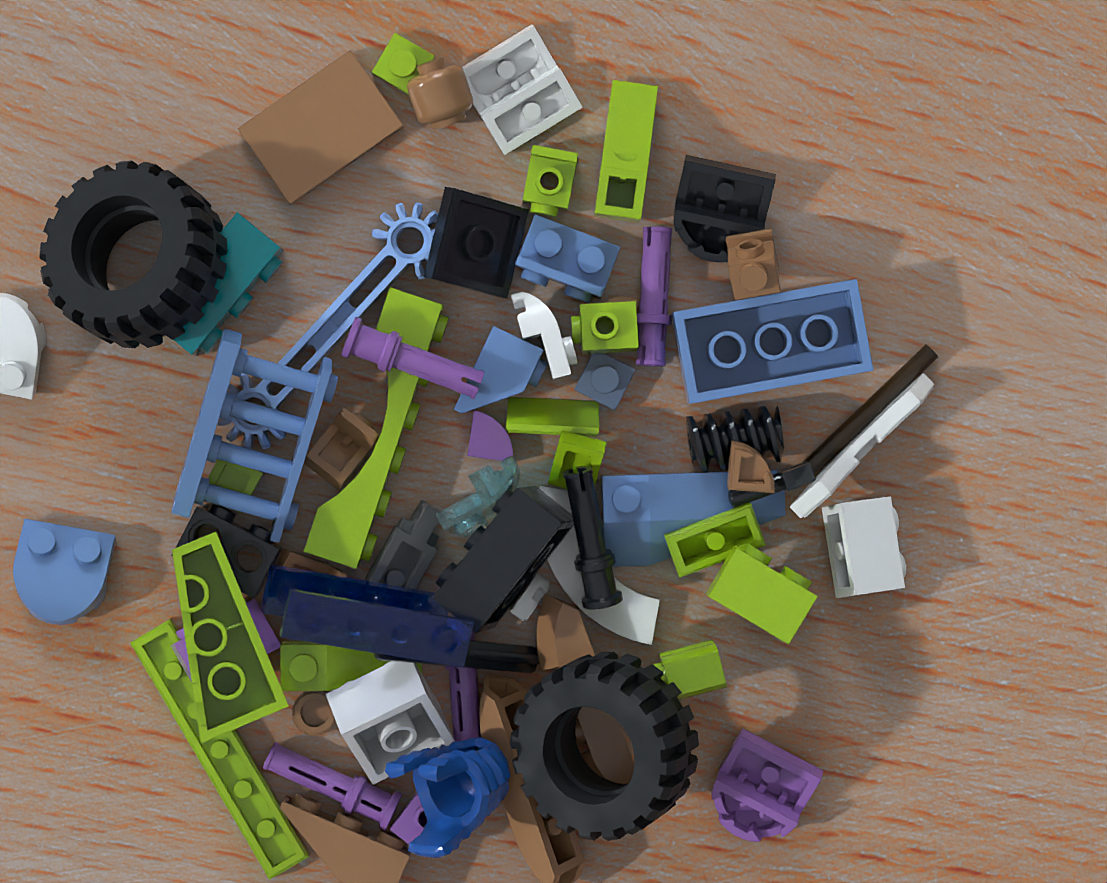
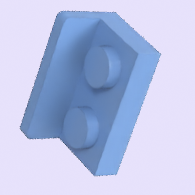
[515,214,620,303]

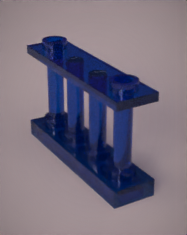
[260,564,474,668]

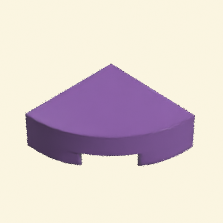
[467,411,513,463]

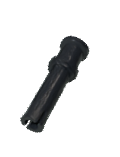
[563,466,623,610]

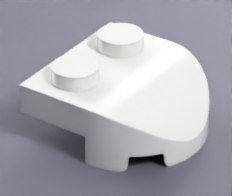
[511,292,578,380]
[0,293,46,400]

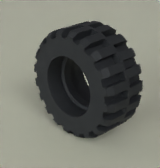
[39,160,228,349]
[510,652,699,841]

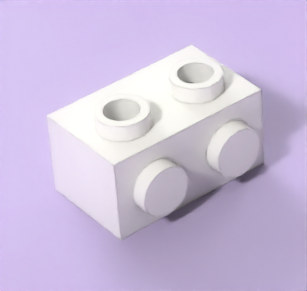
[822,496,906,598]

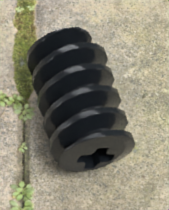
[686,405,784,472]

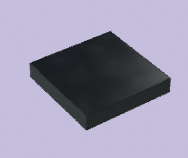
[424,187,529,299]

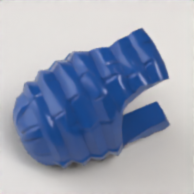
[385,737,511,858]

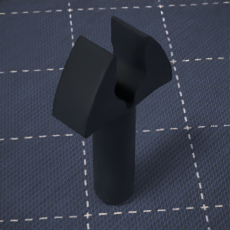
[728,461,816,508]

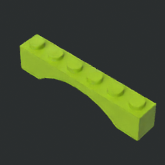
[304,287,449,569]

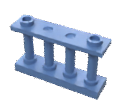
[171,328,338,543]

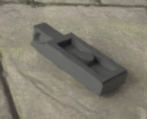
[350,500,443,629]

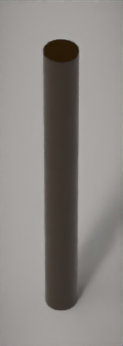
[803,344,938,476]

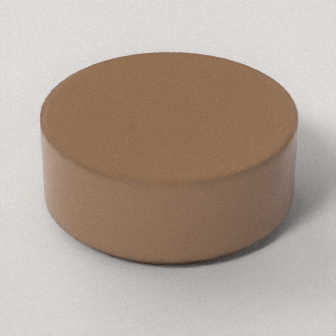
[292,691,336,736]

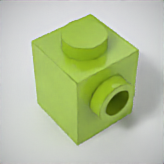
[571,301,639,355]

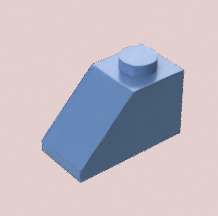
[454,326,548,414]

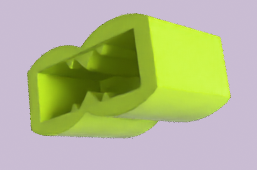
[653,639,727,700]

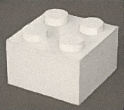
[326,661,455,784]

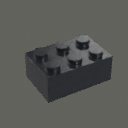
[433,486,574,633]

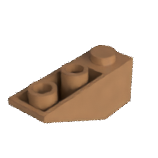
[279,793,411,883]

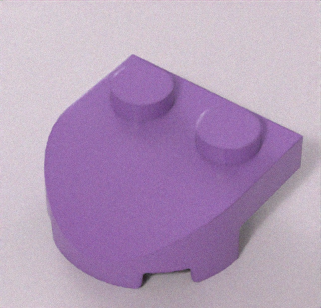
[712,728,823,842]

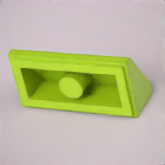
[506,397,599,437]
[664,503,766,577]

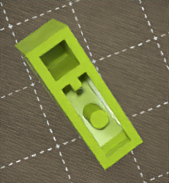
[280,640,422,691]

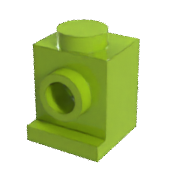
[522,145,578,217]

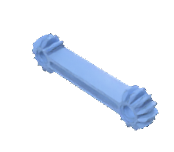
[217,202,438,449]

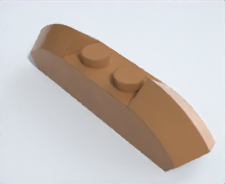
[536,594,634,784]
[479,675,585,883]

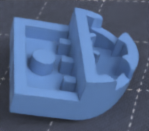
[13,519,116,625]

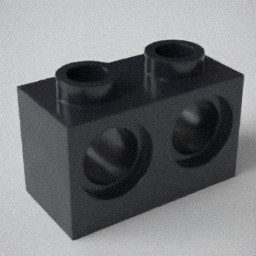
[171,503,283,598]

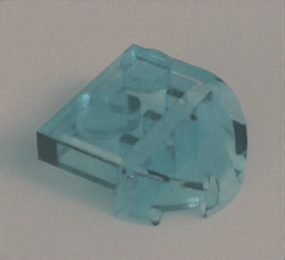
[435,456,520,537]

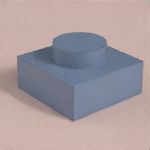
[574,353,636,410]

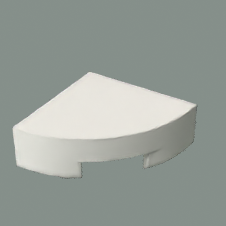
[510,572,551,621]

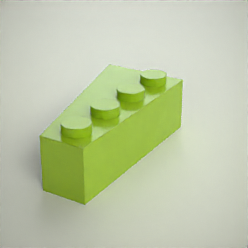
[172,532,289,743]

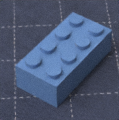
[671,279,873,404]

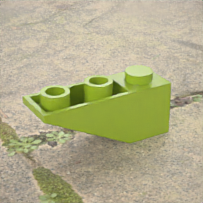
[594,80,658,223]

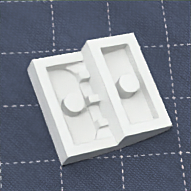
[462,24,583,155]

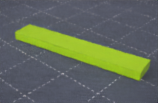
[130,618,310,880]

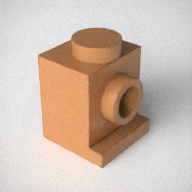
[726,229,781,300]

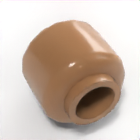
[407,58,473,130]

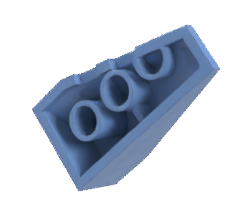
[601,470,786,567]

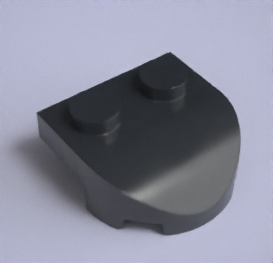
[674,155,776,262]

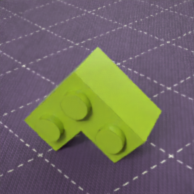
[706,544,818,645]

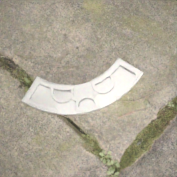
[790,373,934,518]
[540,485,660,645]

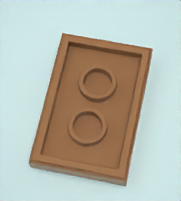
[237,50,404,205]

